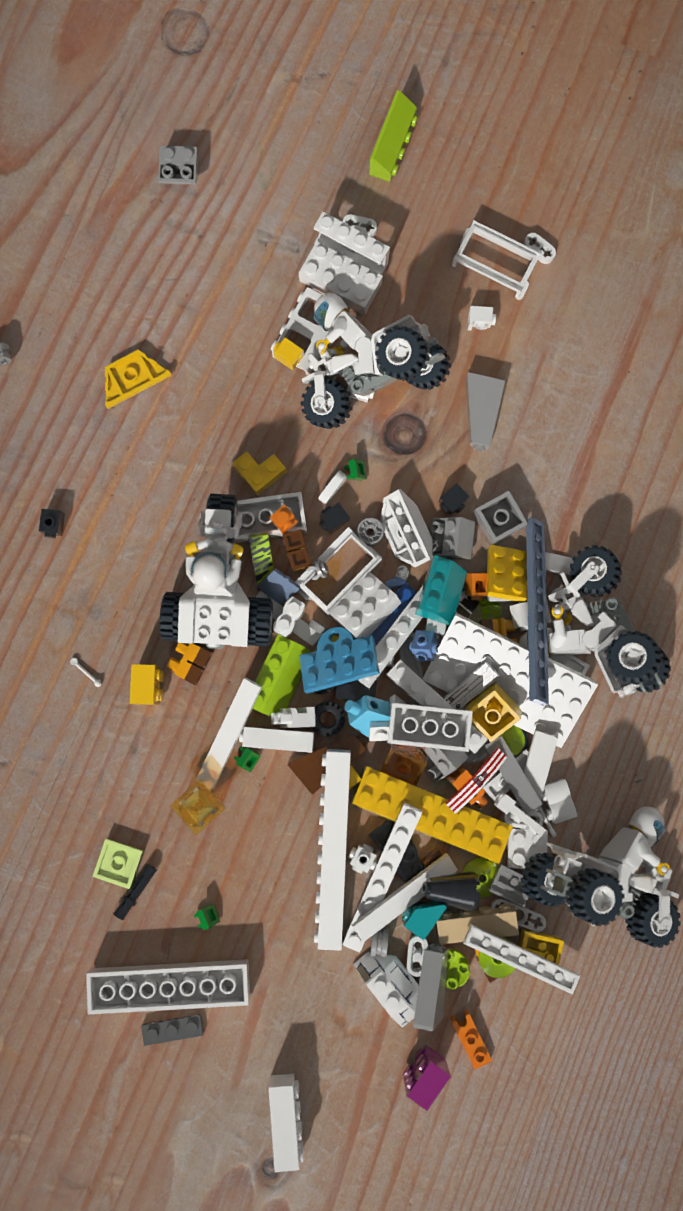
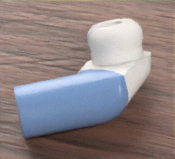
[385,565,409,589]

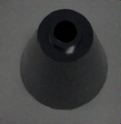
[422,871,480,912]

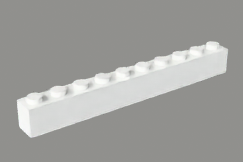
[314,749,350,951]

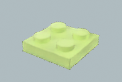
[92,838,144,889]

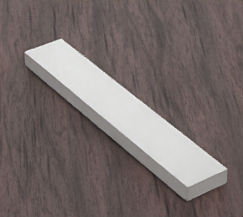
[196,678,262,789]
[351,853,458,942]
[463,924,580,995]

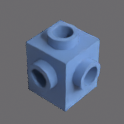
[410,630,439,662]

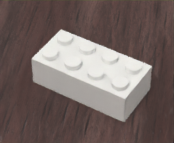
[299,241,383,316]
[232,492,307,544]
[387,703,473,752]
[269,1074,304,1172]

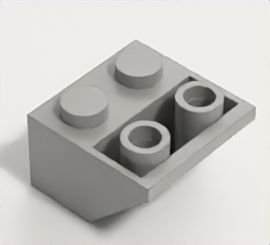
[158,146,199,184]
[430,517,475,560]
[410,747,469,784]

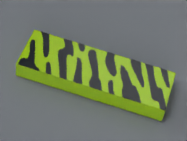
[249,532,274,590]

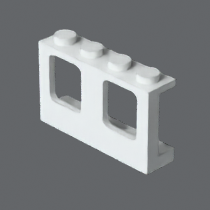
[313,212,390,275]
[271,287,331,375]

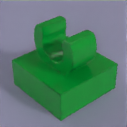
[344,459,367,481]
[234,747,261,772]
[194,903,220,930]

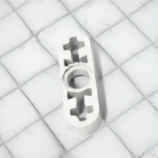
[491,898,546,932]

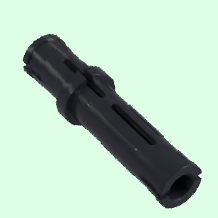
[113,863,157,920]

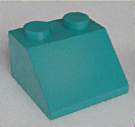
[401,900,447,941]

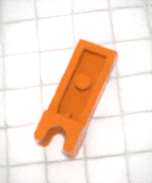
[450,1009,492,1070]

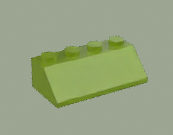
[369,90,418,182]
[253,634,313,717]

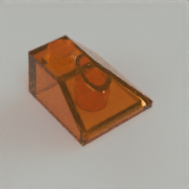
[380,744,428,786]

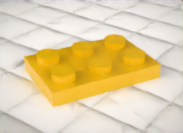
[487,544,527,602]

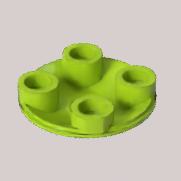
[446,948,470,990]

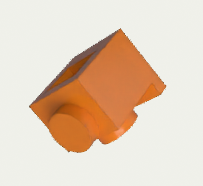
[270,504,298,534]
[465,573,487,600]

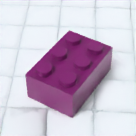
[403,1045,451,1111]

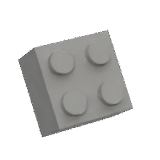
[473,491,528,545]

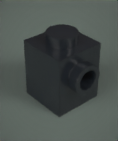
[438,483,469,515]
[319,502,350,534]
[39,509,65,538]

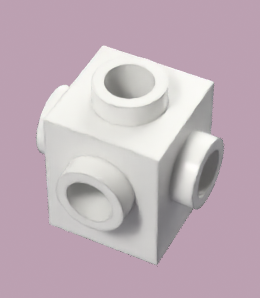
[348,844,378,874]

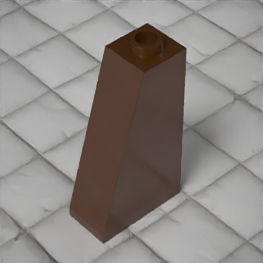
[287,734,366,795]

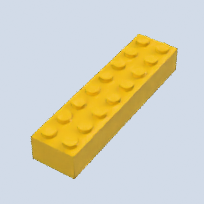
[351,767,513,863]

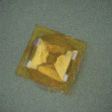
[170,779,226,835]

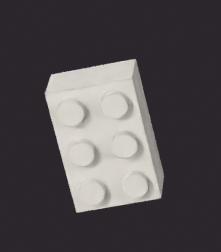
[330,572,401,639]

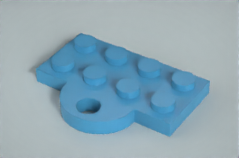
[299,627,380,693]

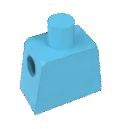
[345,695,390,737]

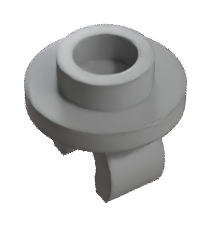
[307,559,329,580]

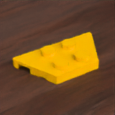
[105,350,172,409]

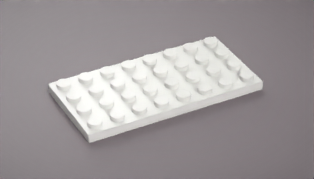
[423,613,598,748]

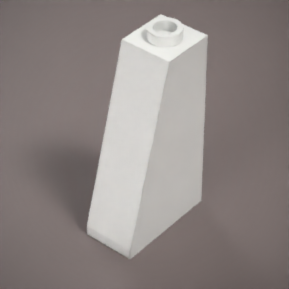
[239,727,314,753]

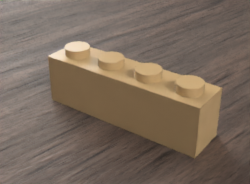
[437,904,519,944]

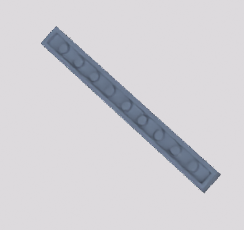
[526,517,549,706]

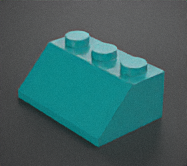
[415,555,467,626]

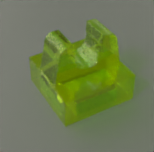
[479,599,501,619]

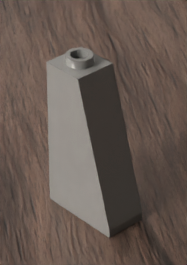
[465,372,505,451]
[413,943,449,1031]

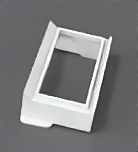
[452,220,541,300]
[295,527,382,616]

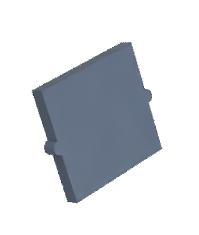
[257,568,301,605]

